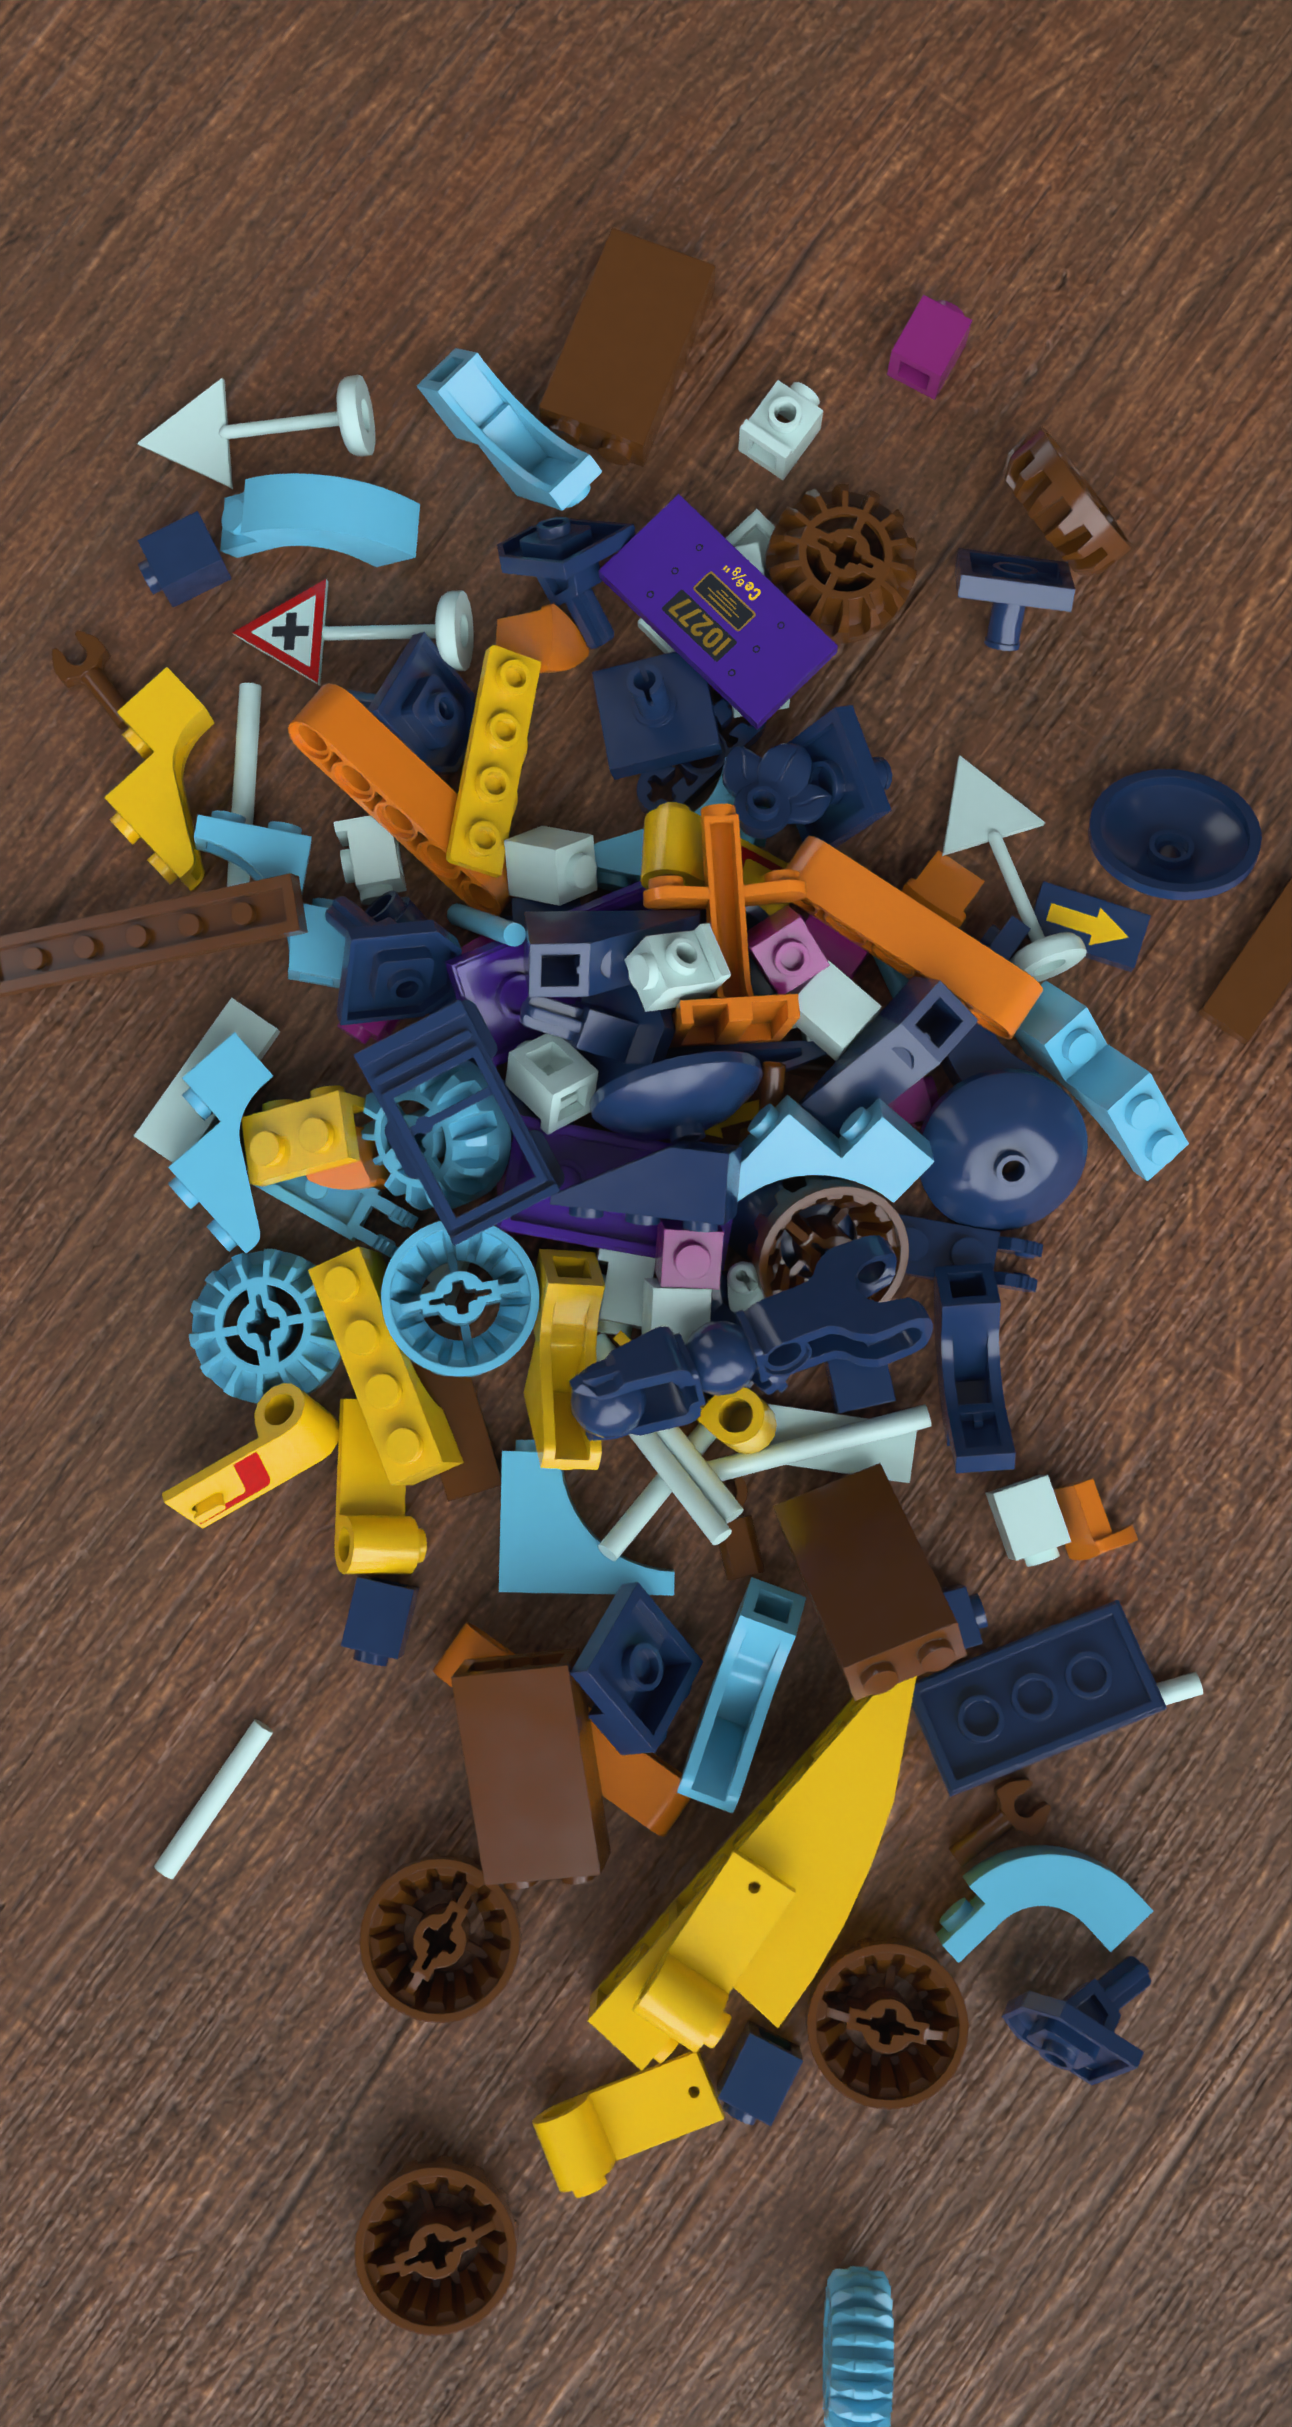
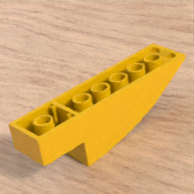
[587,1676,916,2071]

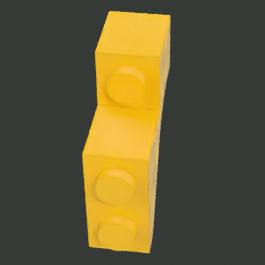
[104,667,215,891]
[523,1249,605,1470]

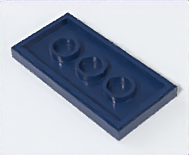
[911,1600,1167,1798]

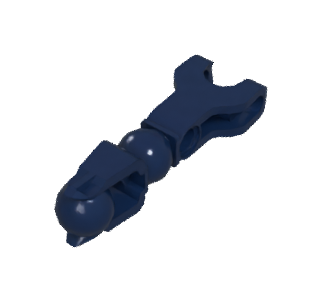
[570,1235,933,1441]

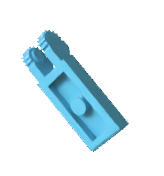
[254,1175,419,1258]

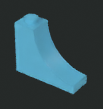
[499,1440,675,1595]

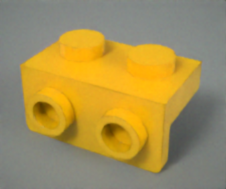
[241,1086,365,1187]

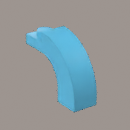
[220,473,420,567]
[936,1845,1153,1963]

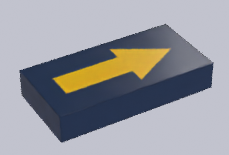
[1025,881,1151,972]

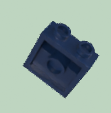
[570,1582,703,1755]

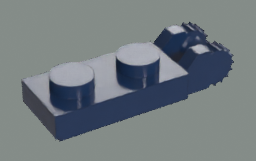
[899,1214,1043,1293]

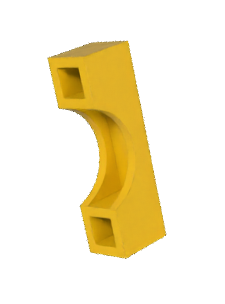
[308,1246,464,1485]

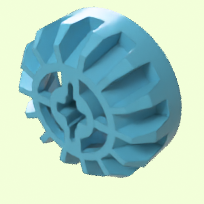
[362,1060,511,1210]
[381,1221,539,1377]
[189,1249,342,1404]

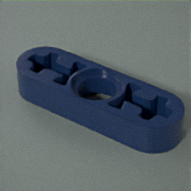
[637,698,767,815]

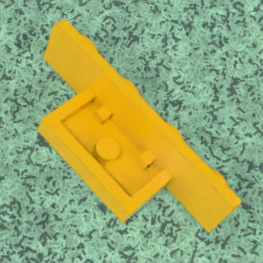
[446,645,541,878]

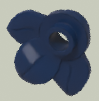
[722,743,832,839]

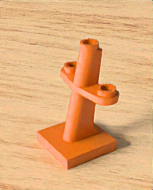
[643,804,807,1048]

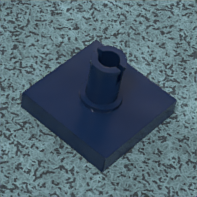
[954,548,1076,651]
[592,651,723,780]
[788,705,892,848]

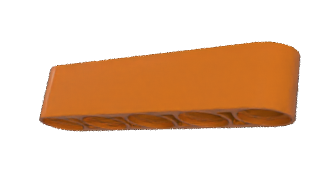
[288,683,514,917]
[785,836,1043,1039]
[433,1622,691,1837]

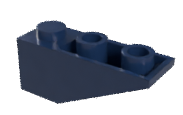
[523,910,701,997]
[798,976,979,1138]
[550,1140,742,1232]

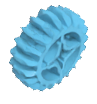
[822,2266,894,2427]

